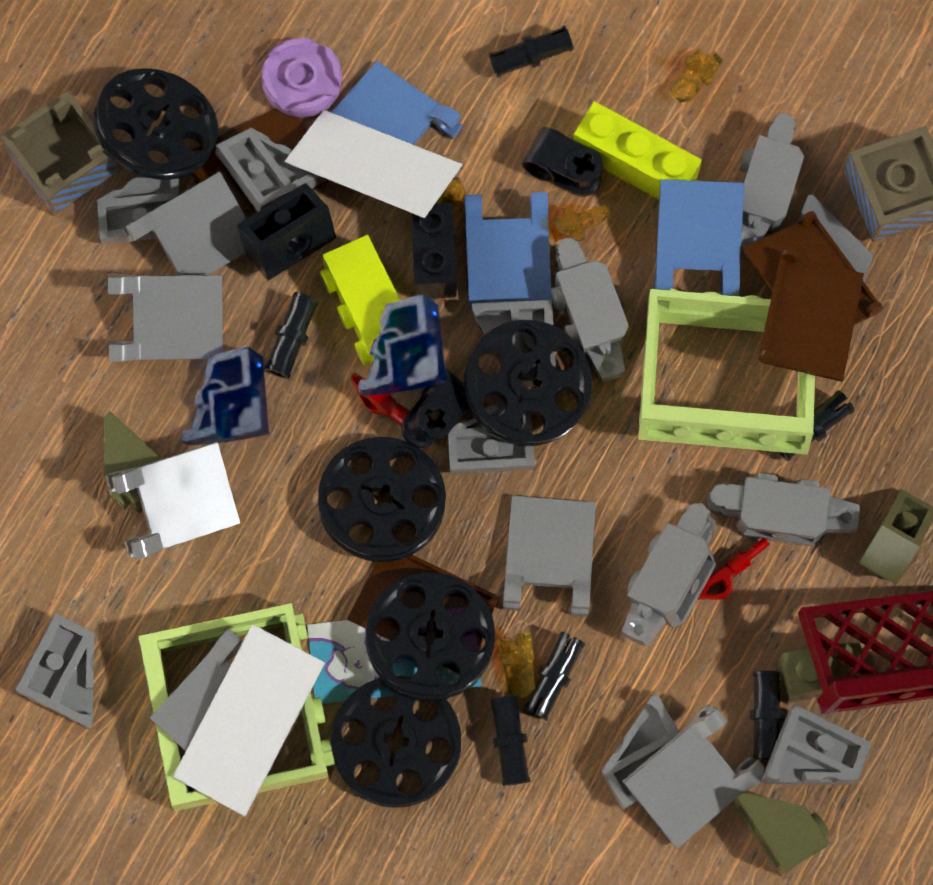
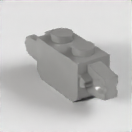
[739,113,804,252]
[550,237,629,383]
[706,473,860,546]
[622,503,716,647]

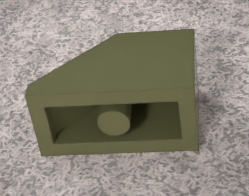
[104,411,161,513]
[859,489,933,585]
[776,643,865,704]
[732,792,830,876]

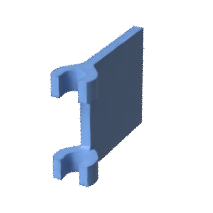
[331,61,463,145]
[654,179,745,296]
[464,192,552,308]

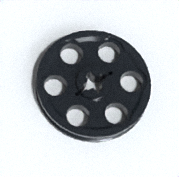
[93,68,218,180]
[464,320,592,446]
[318,437,446,562]
[365,572,495,701]
[331,676,461,808]

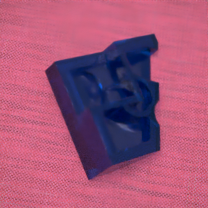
[358,294,447,396]
[182,346,269,445]

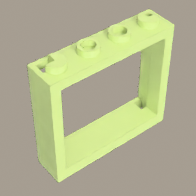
[638,288,815,455]
[138,603,335,811]

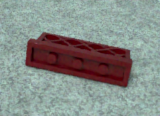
[798,591,933,715]

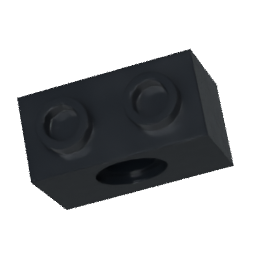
[237,183,337,281]
[411,203,457,300]

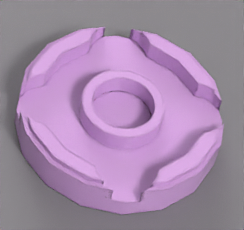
[261,38,342,118]

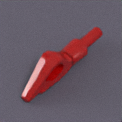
[350,372,410,426]
[697,537,770,600]

